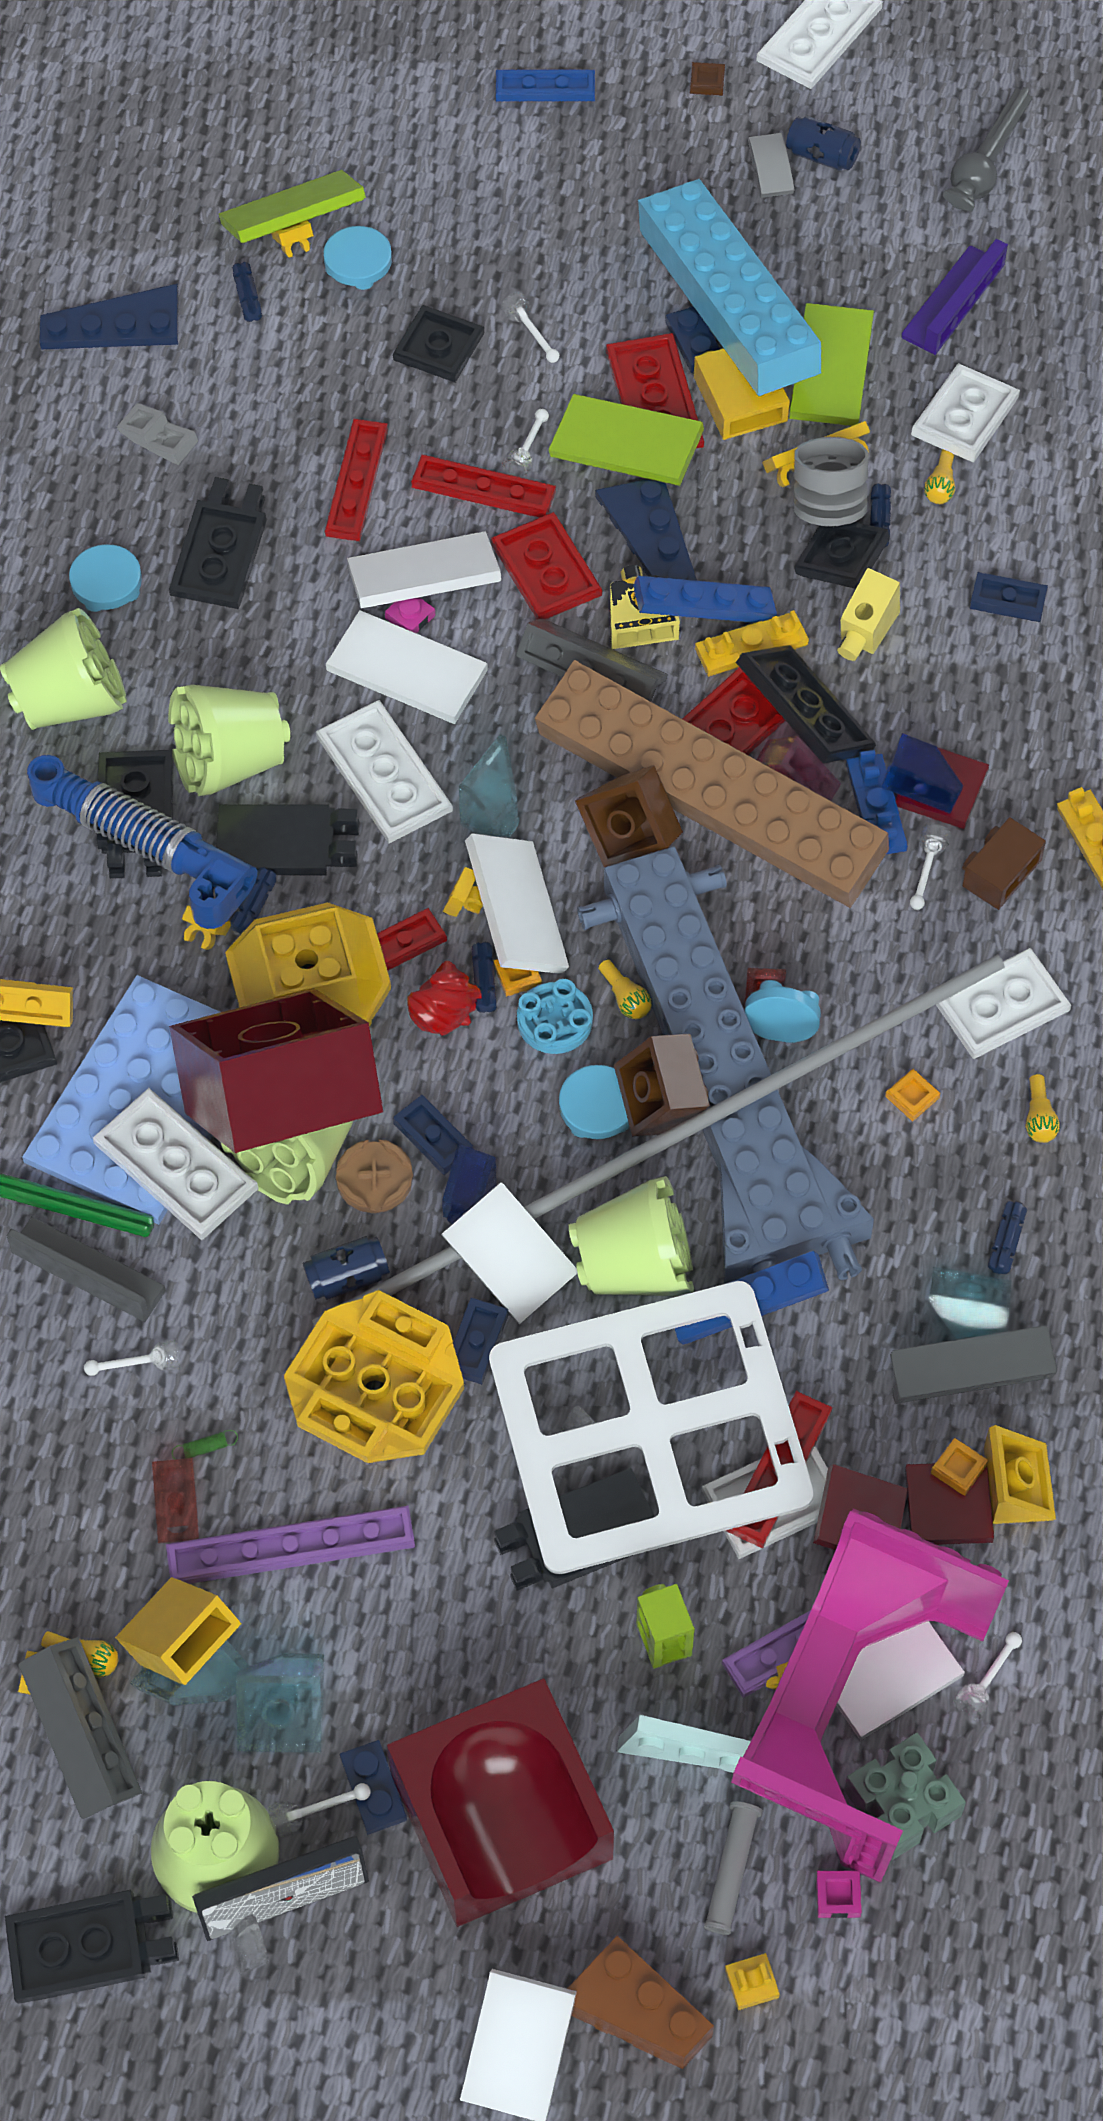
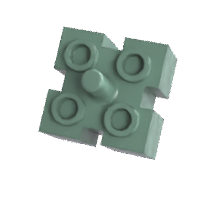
[844,1732,966,1860]

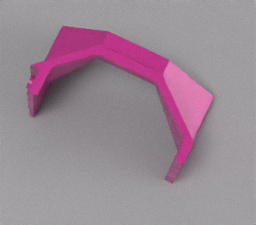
[731,1508,1009,1883]

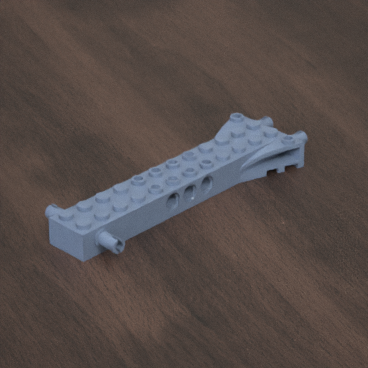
[577,847,874,1284]

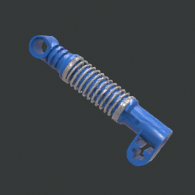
[27,755,257,929]

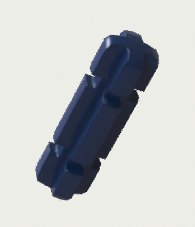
[232,261,262,322]
[870,483,891,547]
[230,867,276,934]
[472,942,497,1013]
[988,1201,1027,1274]

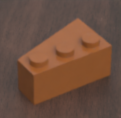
[567,1936,714,2069]

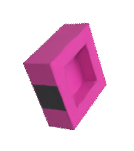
[385,597,436,634]
[816,1871,862,1918]

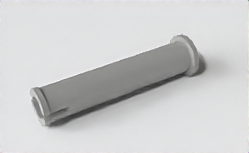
[704,1801,763,1935]

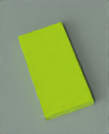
[218,170,366,243]
[789,303,874,426]
[549,394,704,486]

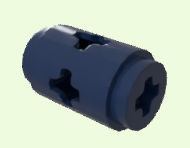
[786,116,861,171]
[302,1236,390,1300]

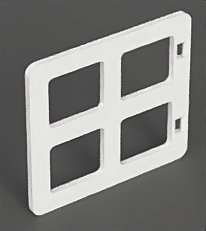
[489,1281,814,1574]

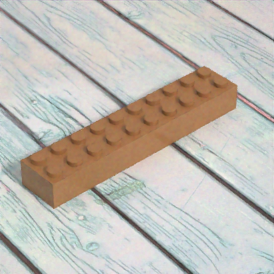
[535,660,889,908]

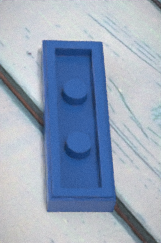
[496,70,595,101]

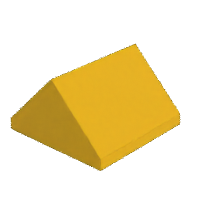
[984,1425,1056,1524]

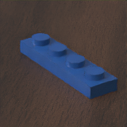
[633,576,777,623]
[675,1251,829,1345]

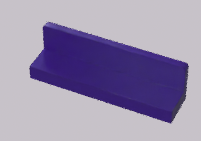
[901,239,1008,355]

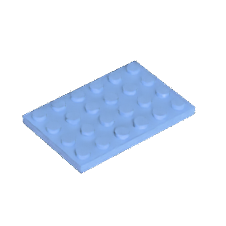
[22,975,221,1225]

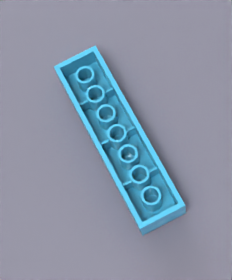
[638,179,821,396]

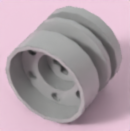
[794,437,868,526]

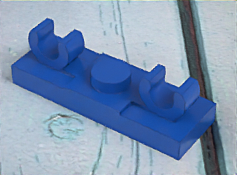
[846,750,908,854]

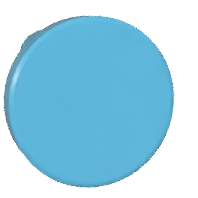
[324,226,392,290]
[69,544,142,612]
[517,979,593,1054]
[744,980,821,1043]
[559,1065,630,1139]

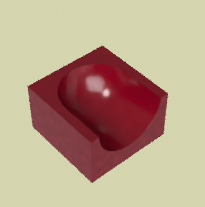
[169,988,383,1153]
[387,1678,614,1927]

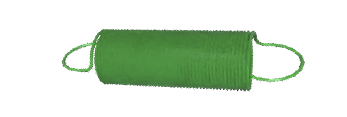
[172,1430,238,1461]

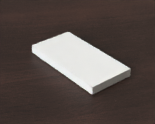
[756,0,883,89]
[347,531,501,608]
[326,610,488,724]
[316,700,453,843]
[465,833,569,974]
[93,1088,258,1240]

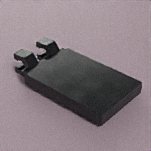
[169,477,267,609]
[97,749,173,879]
[216,804,359,876]
[494,1468,655,1591]
[5,1889,179,2004]

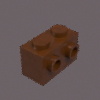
[962,817,1046,910]

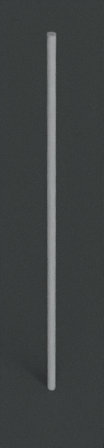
[312,954,1005,1326]

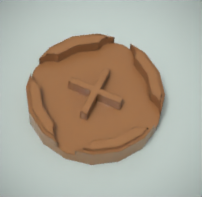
[336,1139,413,1213]

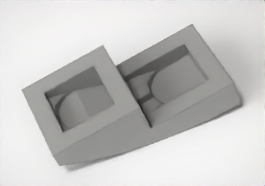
[748,133,795,198]
[117,403,198,465]

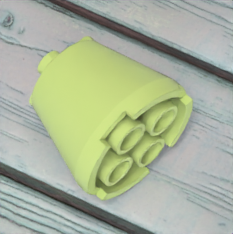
[0,608,127,730]
[168,685,291,796]
[221,1121,353,1204]
[569,1176,694,1296]
[151,1781,279,1913]

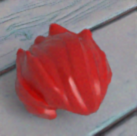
[407,961,482,1036]

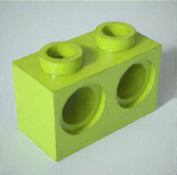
[636,1584,695,1669]

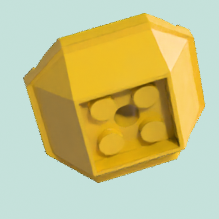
[225,902,391,1027]
[284,1290,464,1463]

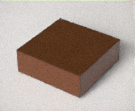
[690,62,725,96]

